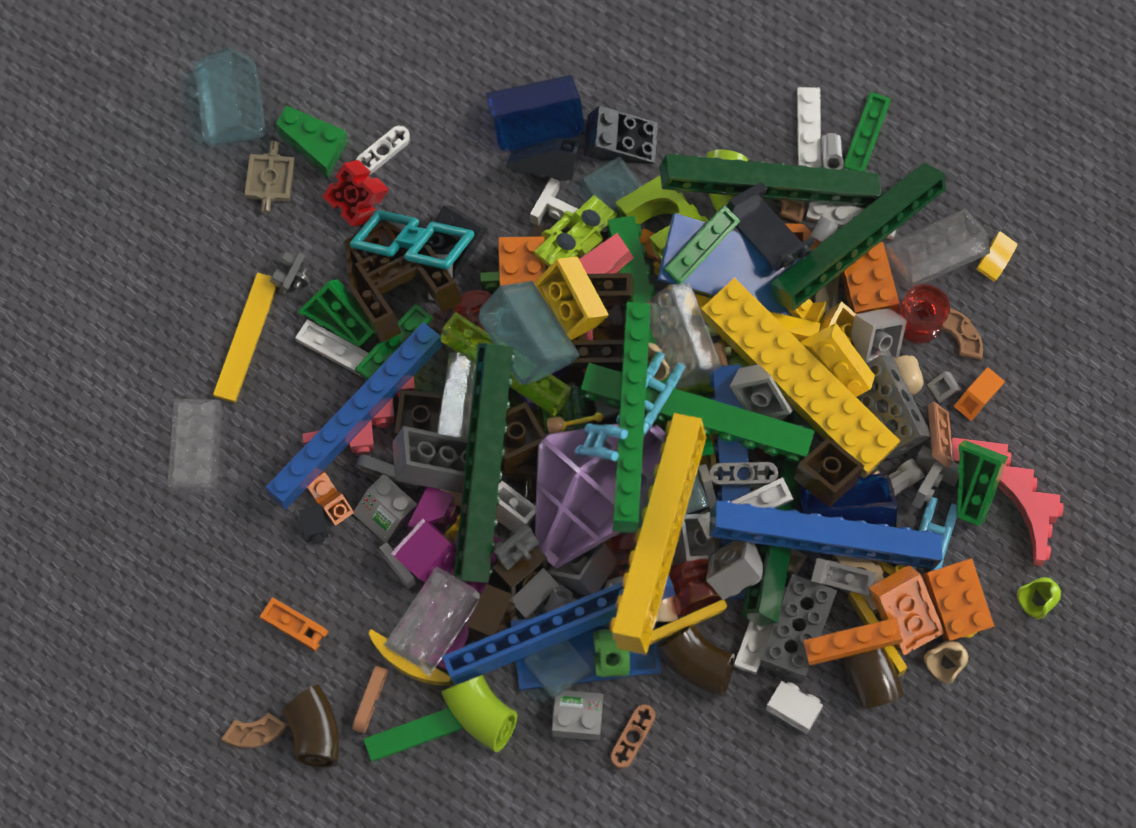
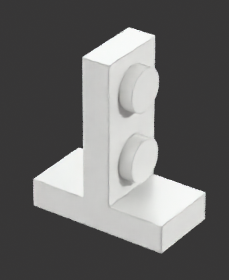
[530,177,579,225]

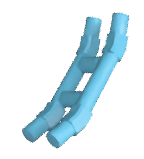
[616,351,686,436]
[575,424,628,461]
[910,497,958,571]

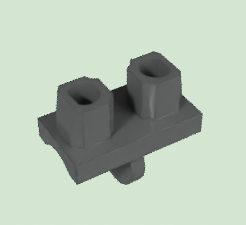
[269,251,310,295]
[493,525,539,570]

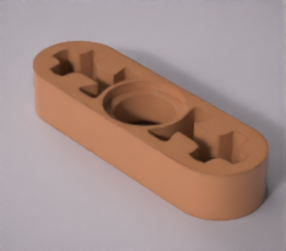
[353,666,388,734]
[611,705,655,769]

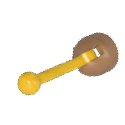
[547,412,603,434]

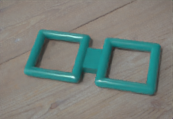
[350,210,474,270]

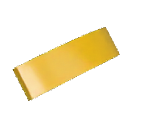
[369,629,453,686]

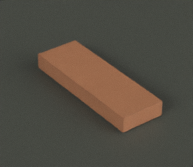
[928,402,954,468]

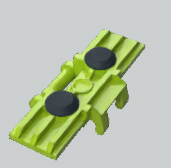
[533,195,618,267]

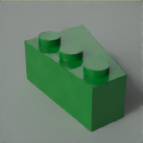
[276,106,348,178]
[298,279,376,347]
[958,440,1008,526]

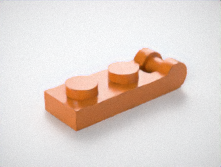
[260,597,328,652]

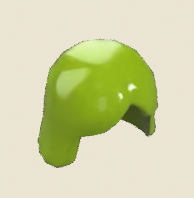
[1017,577,1061,620]

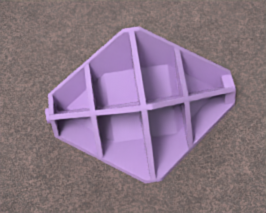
[535,424,666,569]

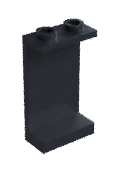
[726,182,815,272]

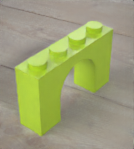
[615,176,708,261]

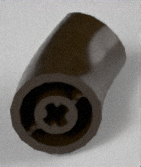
[656,624,735,697]
[839,647,904,708]
[282,684,339,768]

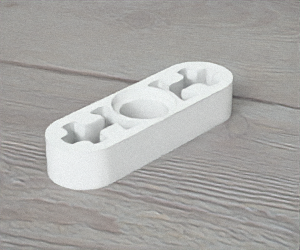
[356,126,410,175]

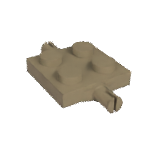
[245,141,295,214]

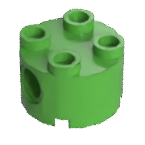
[593,629,630,677]

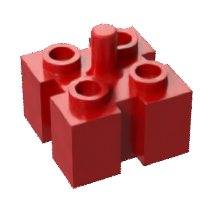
[322,160,389,227]

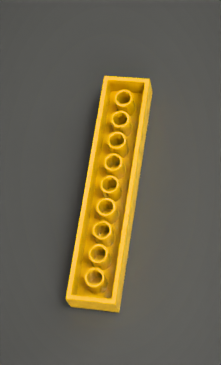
[700,278,900,478]
[610,413,706,655]

